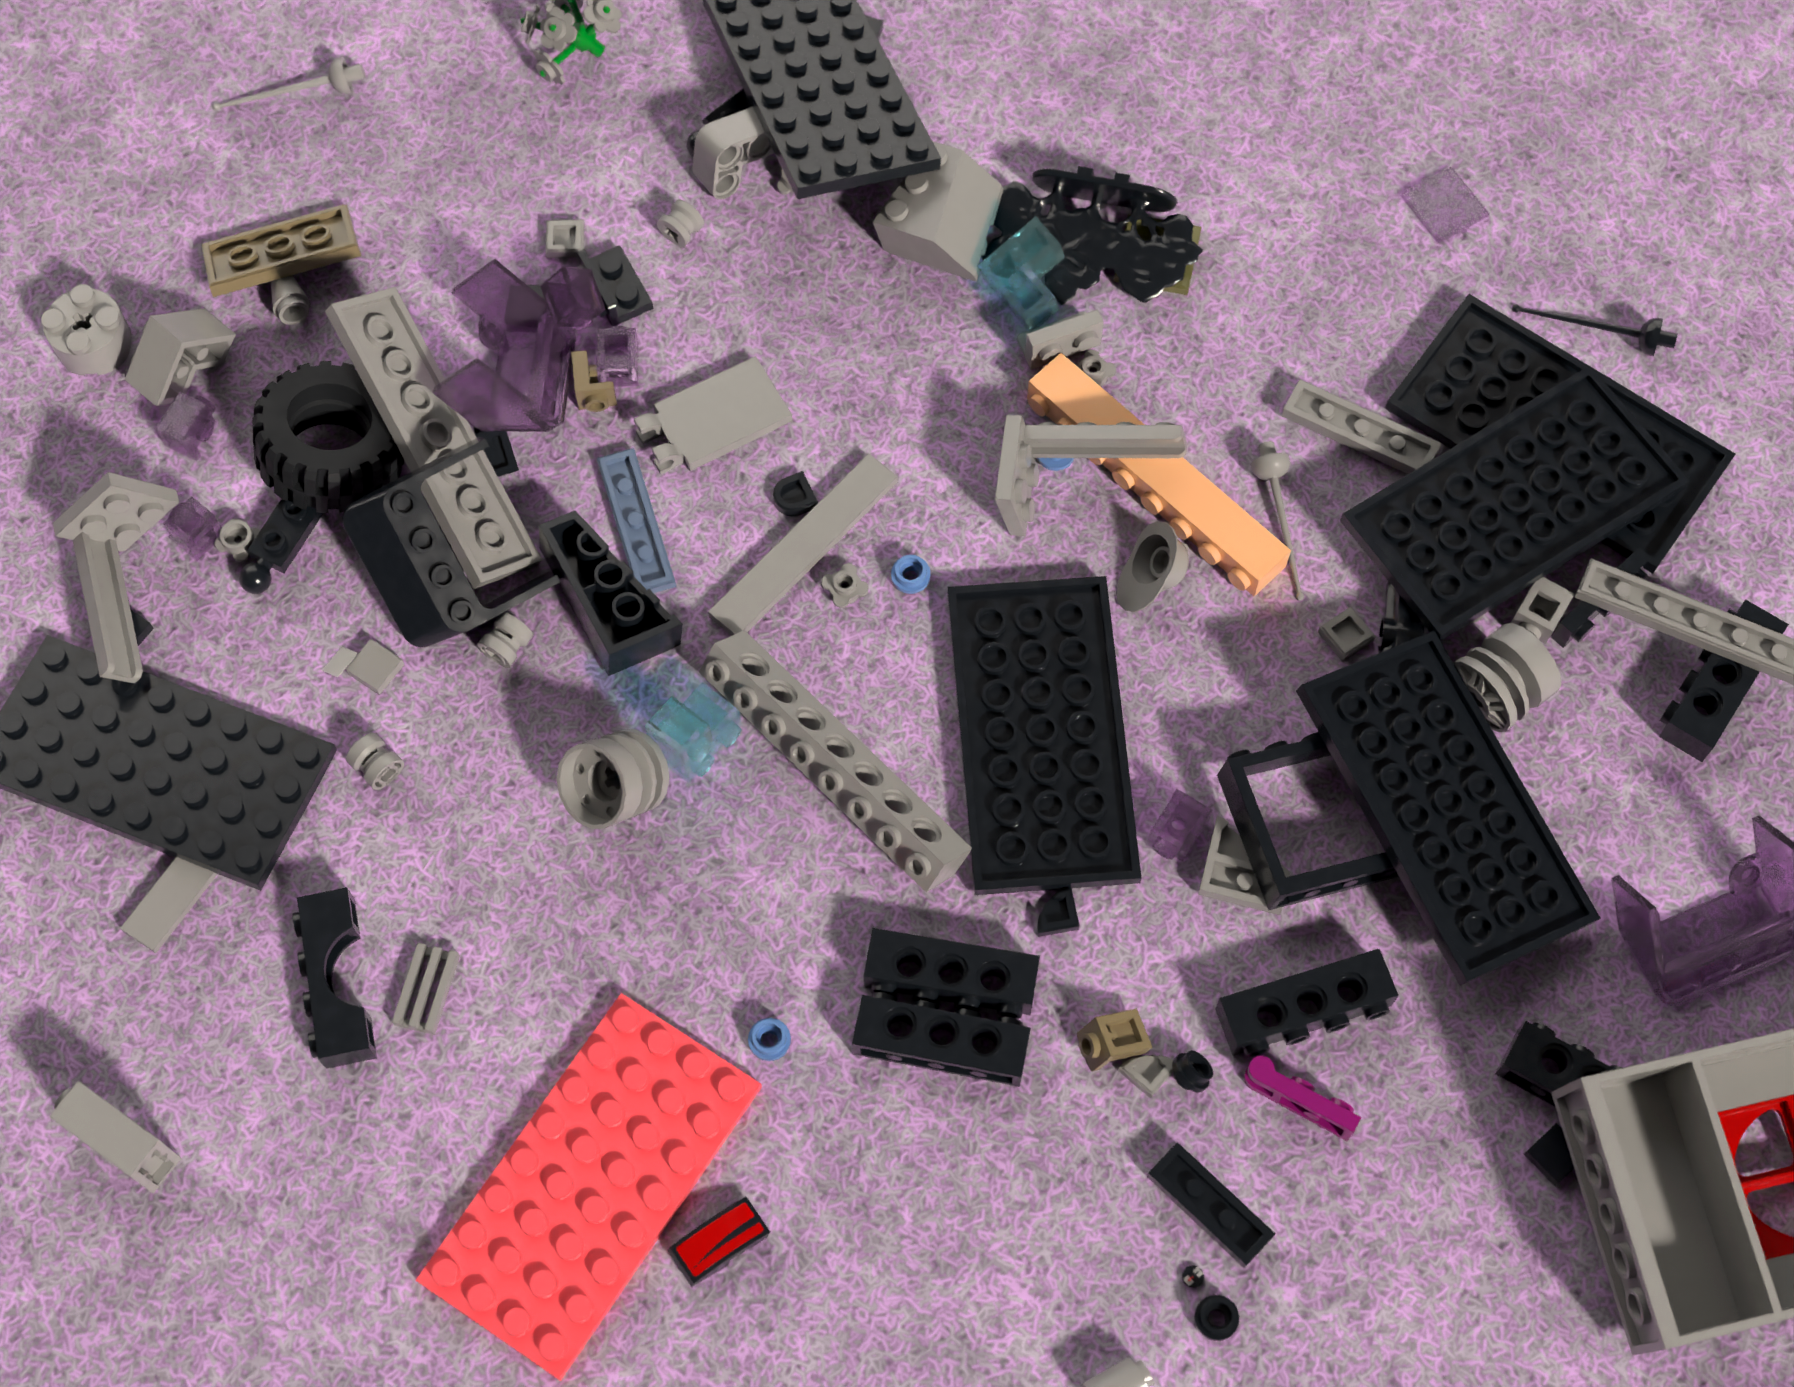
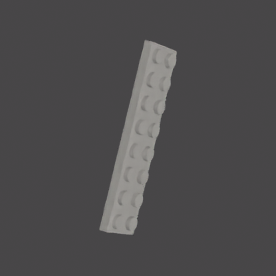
[325,287,542,589]

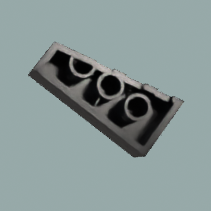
[539,511,683,676]

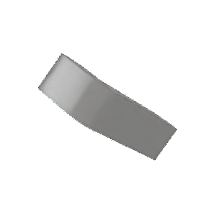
[693,107,775,200]

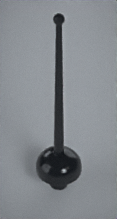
[1512,304,1678,356]

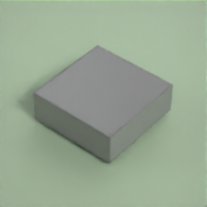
[545,219,585,258]
[1318,606,1376,662]
[346,639,405,695]

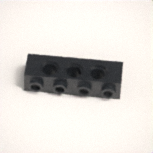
[1659,599,1789,762]
[863,928,1040,1019]
[1215,948,1399,1058]
[852,992,1031,1087]
[1495,1021,1622,1107]

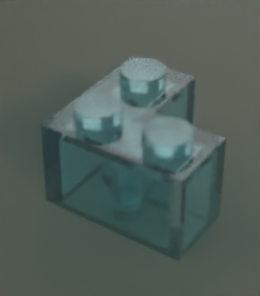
[977,216,1065,331]
[644,682,742,783]

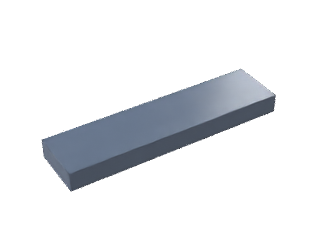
[596,448,676,593]

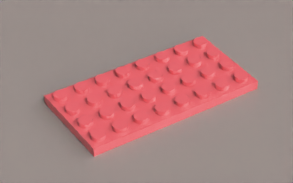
[416,993,762,1381]

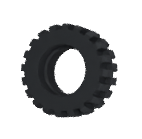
[252,361,405,513]

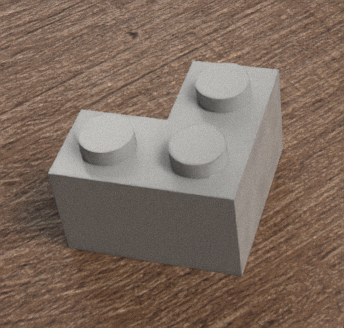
[125,308,236,406]

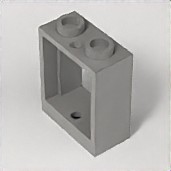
[49,1081,182,1194]

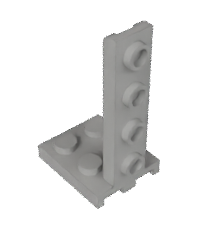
[995,415,1187,536]
[53,472,179,683]

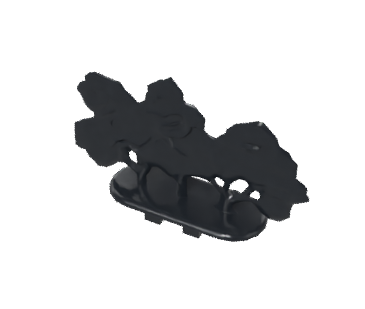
[981,166,1203,305]

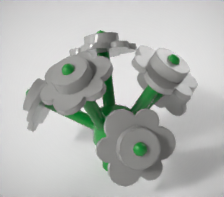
[520,0,622,85]

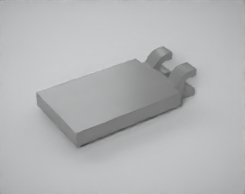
[634,356,792,474]

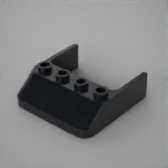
[342,437,560,647]

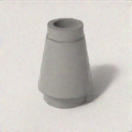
[270,275,310,325]

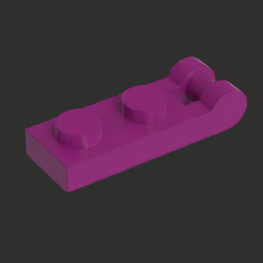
[1244,1056,1362,1141]

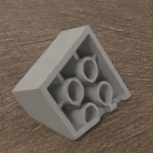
[873,141,1003,282]

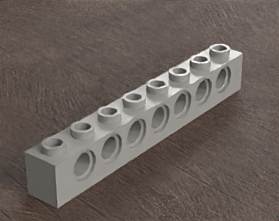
[699,630,972,892]

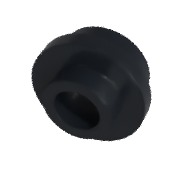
[1172,1051,1213,1093]
[1194,1295,1239,1341]

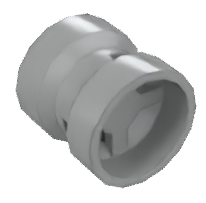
[477,612,533,668]
[346,733,404,790]

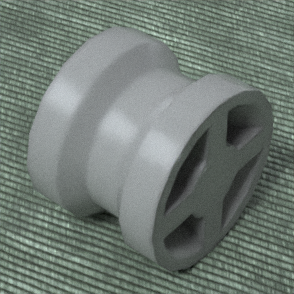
[657,199,704,248]

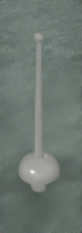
[212,57,366,111]
[1251,441,1304,601]

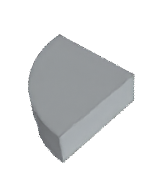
[1118,1055,1174,1098]

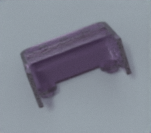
[432,259,576,432]
[1611,815,1794,1006]

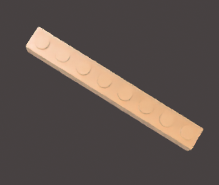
[1027,353,1291,597]

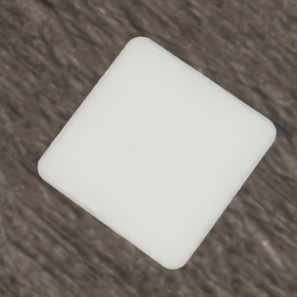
[322,646,357,677]

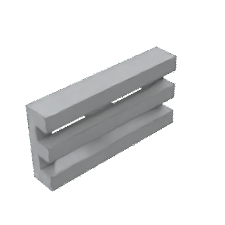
[392,943,460,1035]

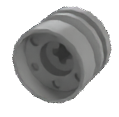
[1453,623,1561,732]
[556,729,669,829]

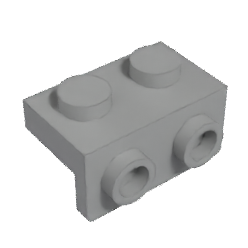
[1017,309,1104,370]

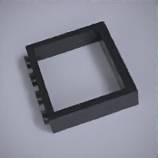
[1217,732,1399,910]

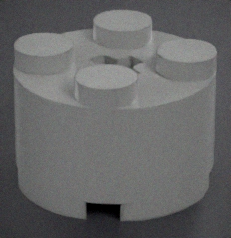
[41,284,132,376]

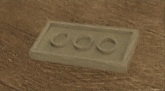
[201,204,361,297]

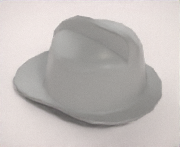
[1117,521,1189,612]

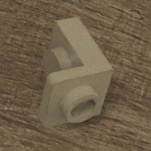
[571,350,617,412]
[1077,1009,1153,1071]

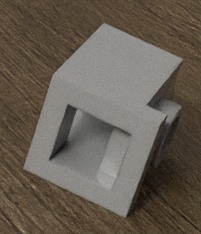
[1511,577,1575,644]

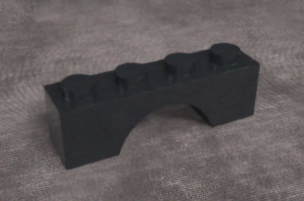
[293,887,377,1069]

